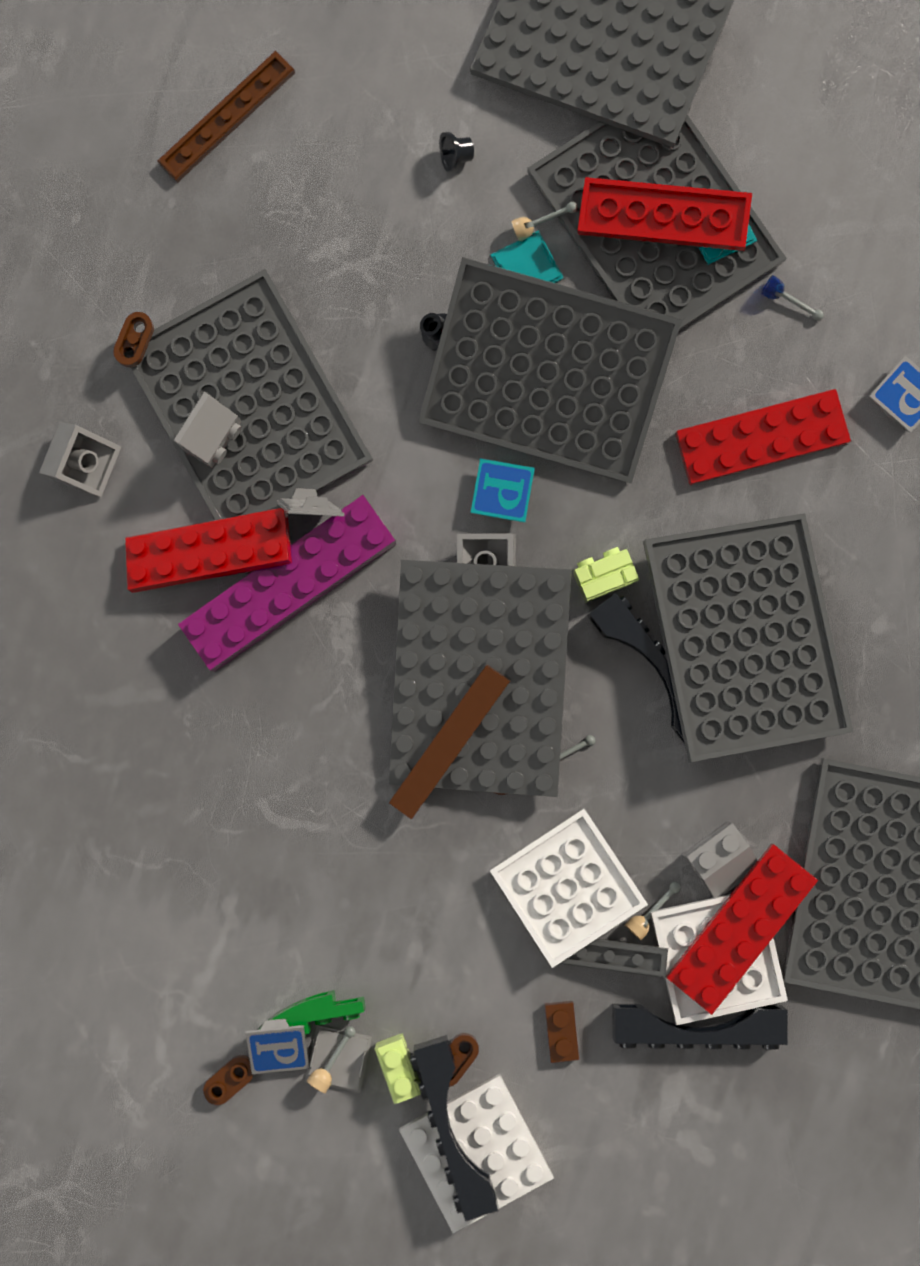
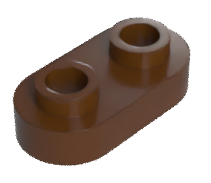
[113,312,154,368]
[449,1033,479,1087]
[203,1055,254,1105]

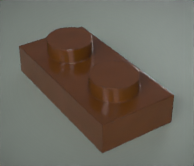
[545,1001,579,1063]

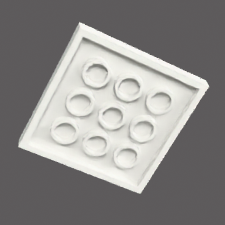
[490,809,648,968]
[651,894,788,1025]
[399,1073,554,1234]

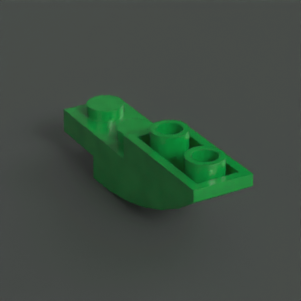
[258,990,366,1038]

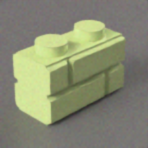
[573,547,639,603]
[375,1033,421,1104]

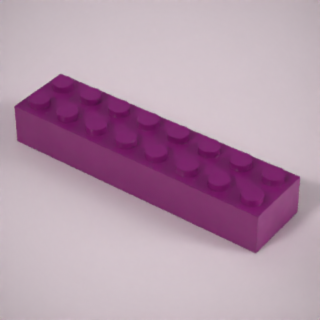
[178,495,397,672]

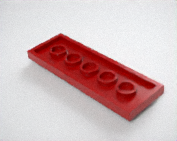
[578,177,752,251]
[675,389,851,485]
[125,508,292,593]
[666,843,818,1015]

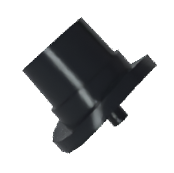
[439,132,474,172]
[420,313,447,351]

